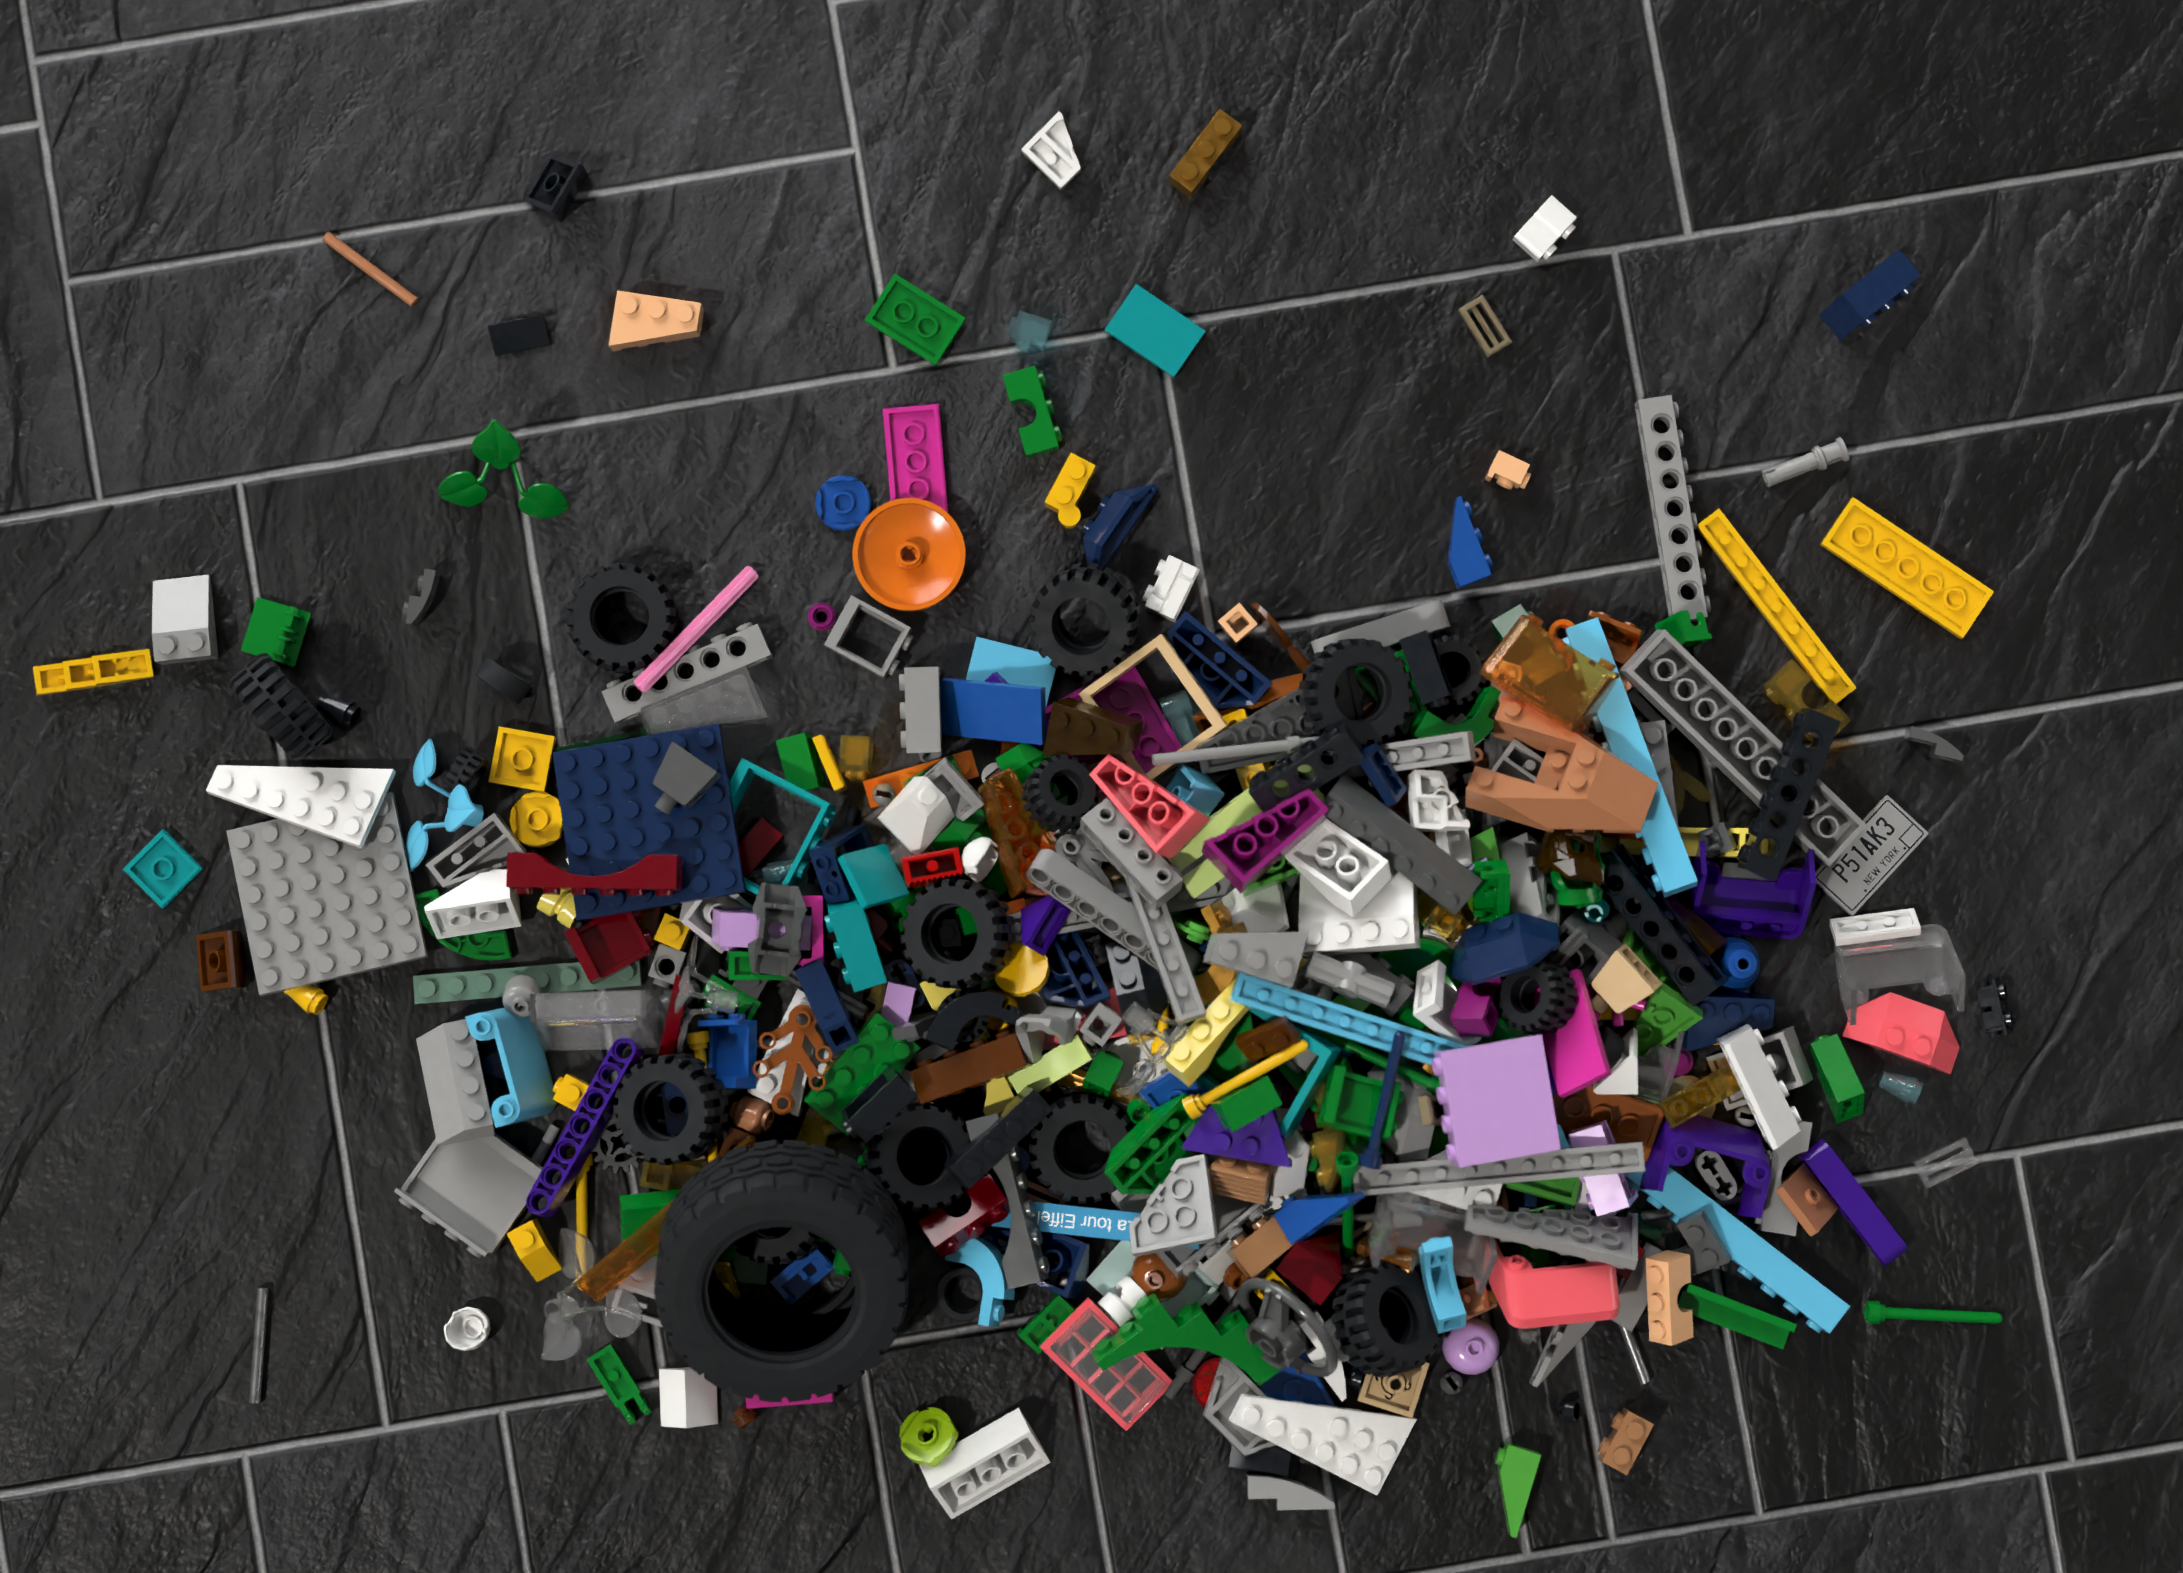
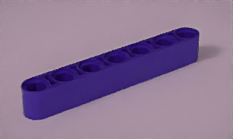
[526,1037,644,1218]

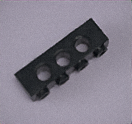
[1249,722,1365,813]

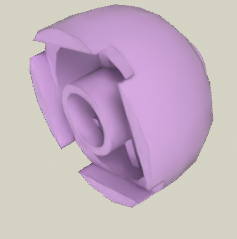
[1442,1318,1500,1375]

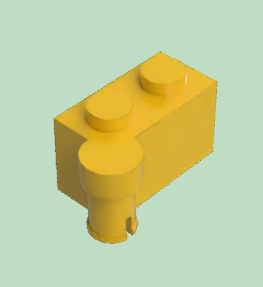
[1044,453,1096,529]

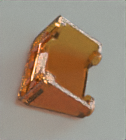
[1479,613,1620,733]

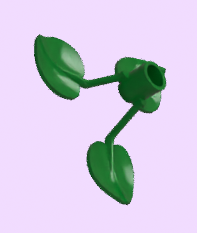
[438,419,570,519]

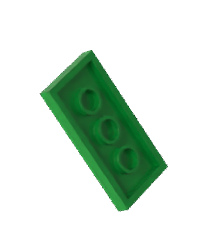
[803,1011,921,1136]

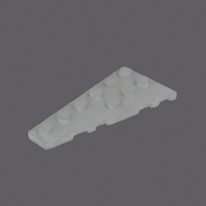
[1464,1205,1638,1270]

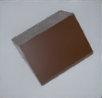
[196,930,245,992]

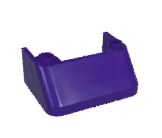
[1690,841,1816,939]
[1640,1108,1771,1219]

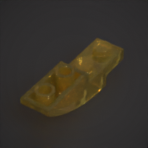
[1309,1079,1346,1193]

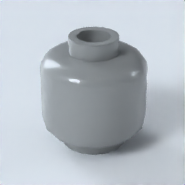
[503,975,541,1017]

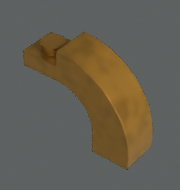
[1194,901,1247,1006]

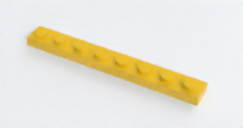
[1697,509,1856,706]

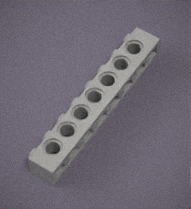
[1634,395,1711,622]

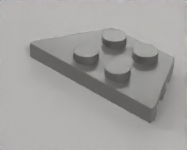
[1203,1357,1276,1456]

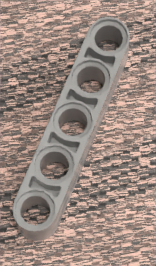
[1311,600,1451,654]

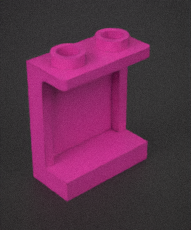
[796,895,827,966]

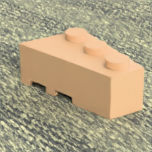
[609,291,704,352]

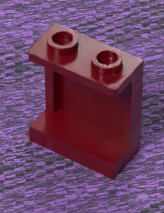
[564,911,655,985]

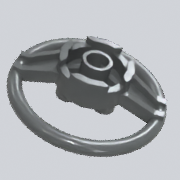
[1238,1277,1338,1377]

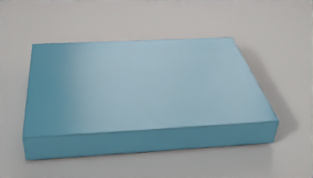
[966,637,1056,707]

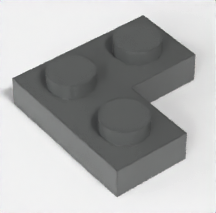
[1672,1210,1731,1276]

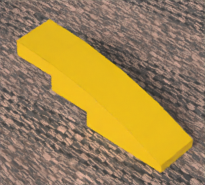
[33,649,154,696]

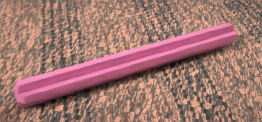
[634,566,758,693]

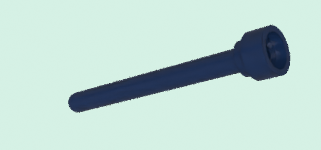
[1359,1031,1405,1170]

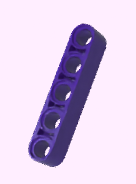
[1799,1138,1908,1267]

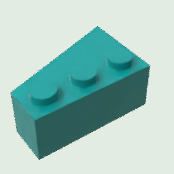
[824,896,887,992]

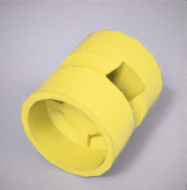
[537,890,578,929]

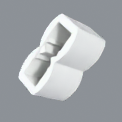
[1513,195,1577,262]

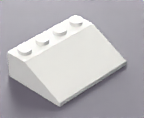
[1298,865,1420,957]

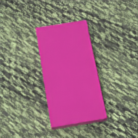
[883,404,948,513]
[1534,969,1612,1098]

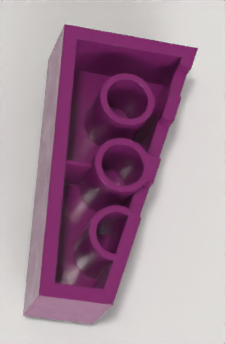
[1201,789,1329,893]

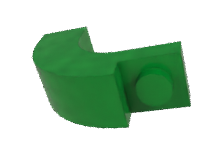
[1405,686,1501,744]

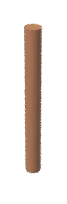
[322,232,418,307]

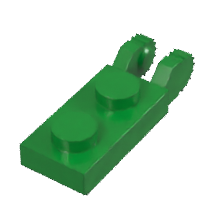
[586,1343,652,1425]

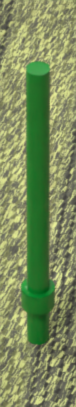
[1307,1026,1440,1095]

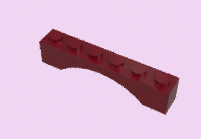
[506,852,683,897]

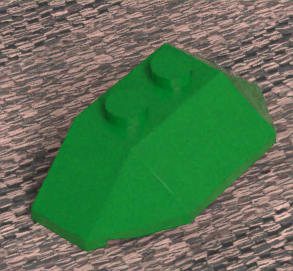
[1104,1093,1202,1194]

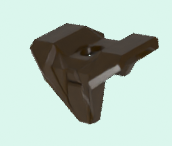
[1537,829,1603,887]

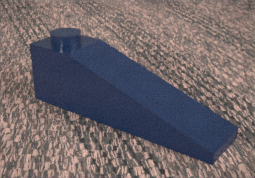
[979,1229,1089,1299]

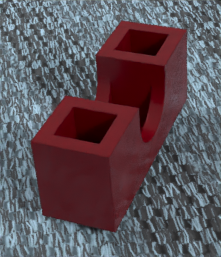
[918,1174,1010,1258]

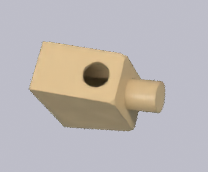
[1590,943,1663,1014]

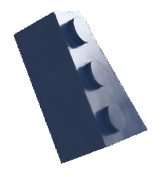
[1819,249,1921,341]
[1678,991,1775,1052]

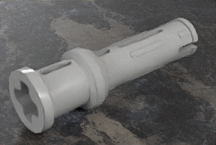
[1762,437,1849,487]

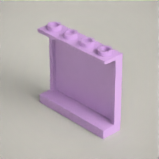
[1432,1033,1561,1168]

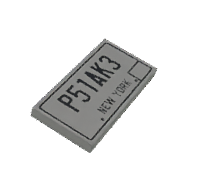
[1815,795,1929,916]

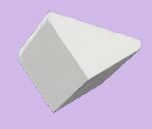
[1593,1027,1638,1094]
[659,1367,719,1428]

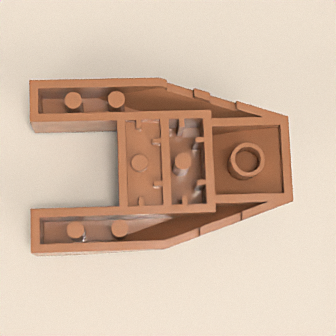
[1465,696,1658,833]

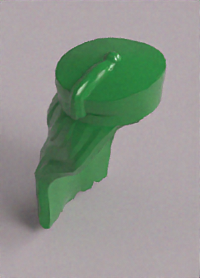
[1550,830,1605,909]

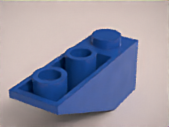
[1447,496,1494,590]

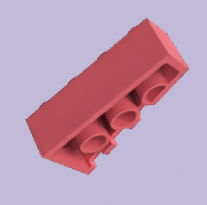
[1089,754,1211,859]

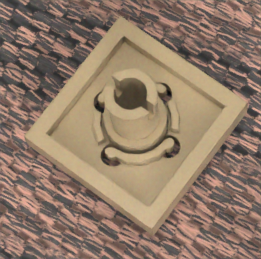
[1357,1362,1430,1418]

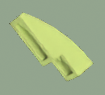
[1008,1034,1094,1094]

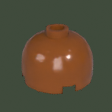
[1131,1253,1188,1301]

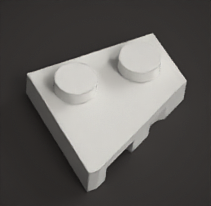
[1021,112,1081,190]

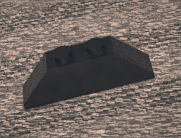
[1103,932,1169,1035]

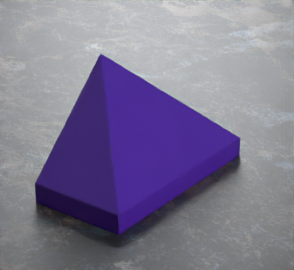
[1021,895,1071,956]

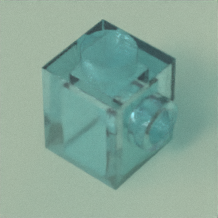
[1008,311,1052,352]

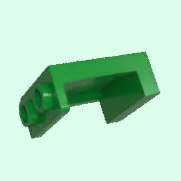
[1317,1065,1403,1142]

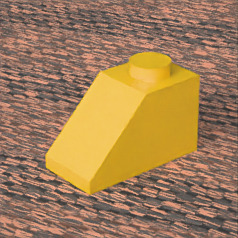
[507,1218,563,1282]

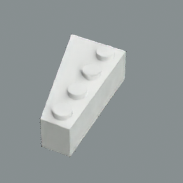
[747,989,819,1117]

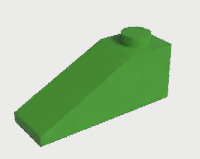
[1495,1442,1541,1538]

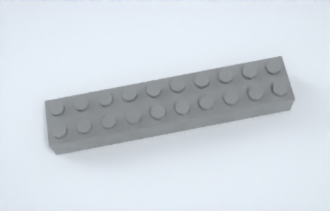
[1618,629,1867,867]

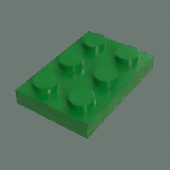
[864,273,966,367]

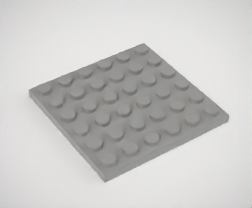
[226,792,428,996]

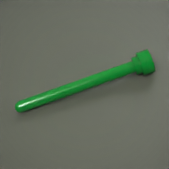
[1335,1151,1359,1258]
[1864,1301,2003,1324]

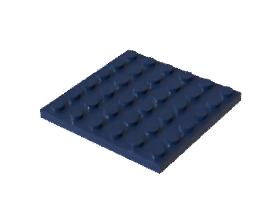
[552,723,746,921]

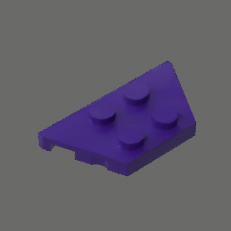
[1182,1102,1292,1167]

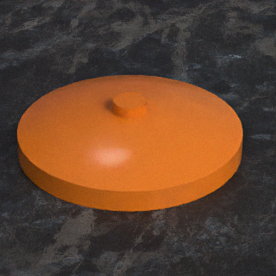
[852,498,966,611]

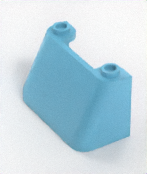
[465,1007,557,1128]

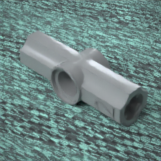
[1305,951,1395,1008]

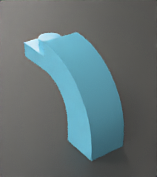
[1418,1236,1466,1334]
[945,1237,1015,1327]

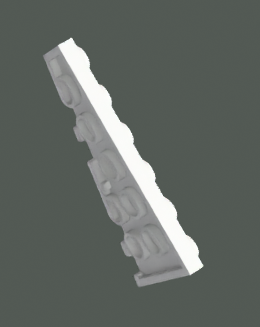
[206,765,396,849]
[1228,1394,1417,1495]

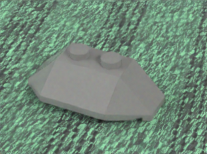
[1367,1051,1434,1161]

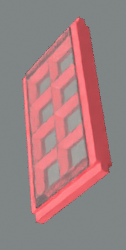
[1040,1297,1173,1431]

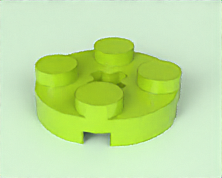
[899,1407,958,1467]

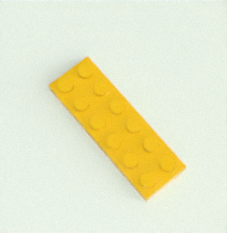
[1820,497,1994,639]

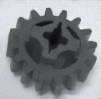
[591,1113,644,1173]

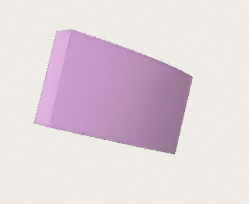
[881,981,917,1027]

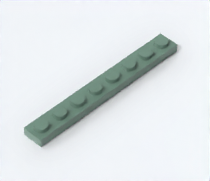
[413,961,642,1004]

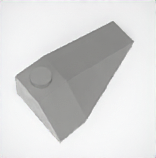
[1529,1321,1596,1387]

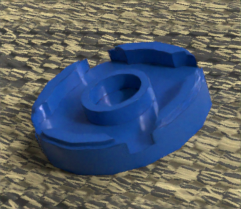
[815,475,872,532]

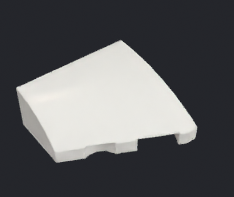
[1407,769,1470,832]

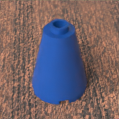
[1713,937,1760,992]

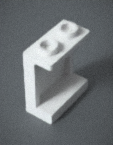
[1413,960,1481,1046]

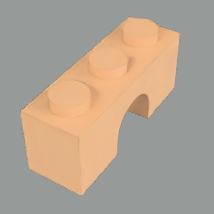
[1646,1250,1693,1346]

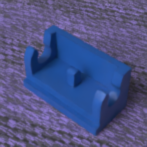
[770,1248,834,1304]

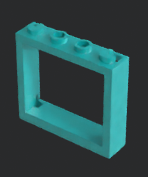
[730,758,837,895]
[1198,1008,1341,1138]

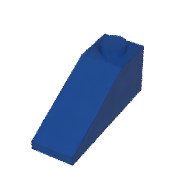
[1274,1192,1365,1244]

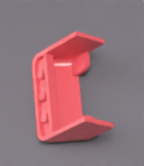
[1487,1240,1620,1329]

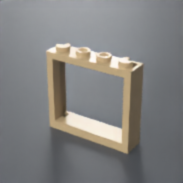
[1079,634,1229,782]

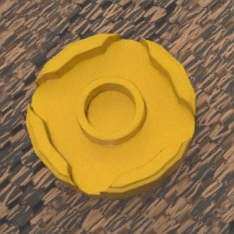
[509,791,564,848]
[994,941,1050,998]

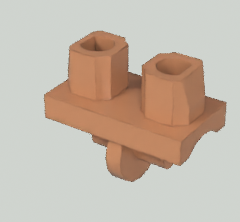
[1459,1282,1497,1320]

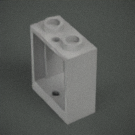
[824,595,914,679]

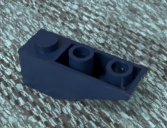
[795,958,859,1054]

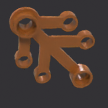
[752,1005,833,1115]

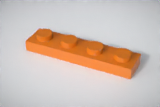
[863,749,979,809]

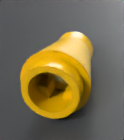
[284,985,328,1015]

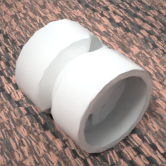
[1098,1275,1147,1327]

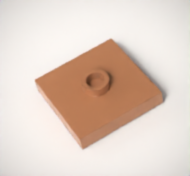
[1776,1163,1838,1237]

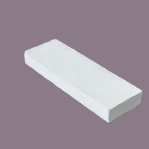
[1829,908,1921,946]

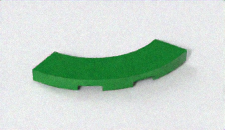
[415,889,513,961]

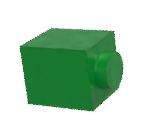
[1083,1050,1124,1100]

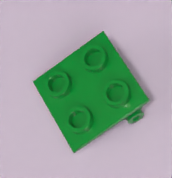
[241,597,312,667]

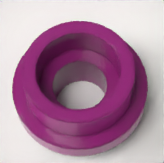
[808,603,836,631]

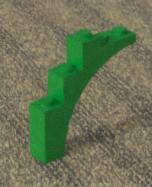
[1091,1293,1281,1386]

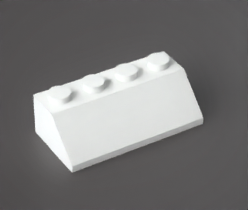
[1717,1024,1802,1150]
[919,1408,1051,1520]

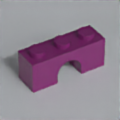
[1450,976,1506,1037]

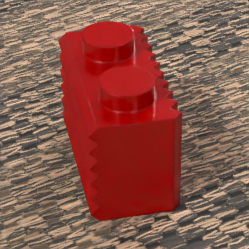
[901,847,963,890]

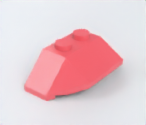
[1842,992,1960,1074]

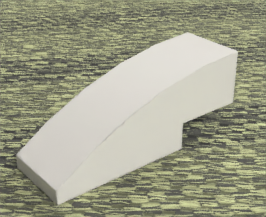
[1298,1310,1346,1401]

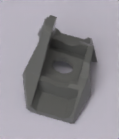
[748,883,807,977]

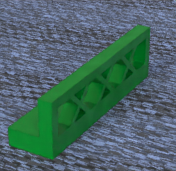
[1677,1283,1797,1349]

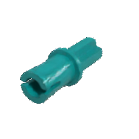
[1585,897,1610,923]

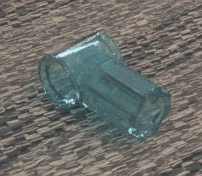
[1158,689,1200,747]

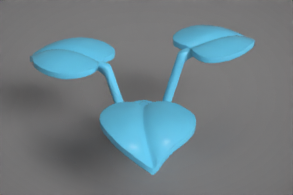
[405,739,484,872]

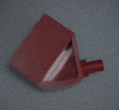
[1273,1226,1342,1306]

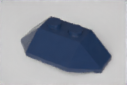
[1081,484,1159,571]
[1167,611,1273,710]
[1450,912,1560,985]
[1041,931,1111,1009]

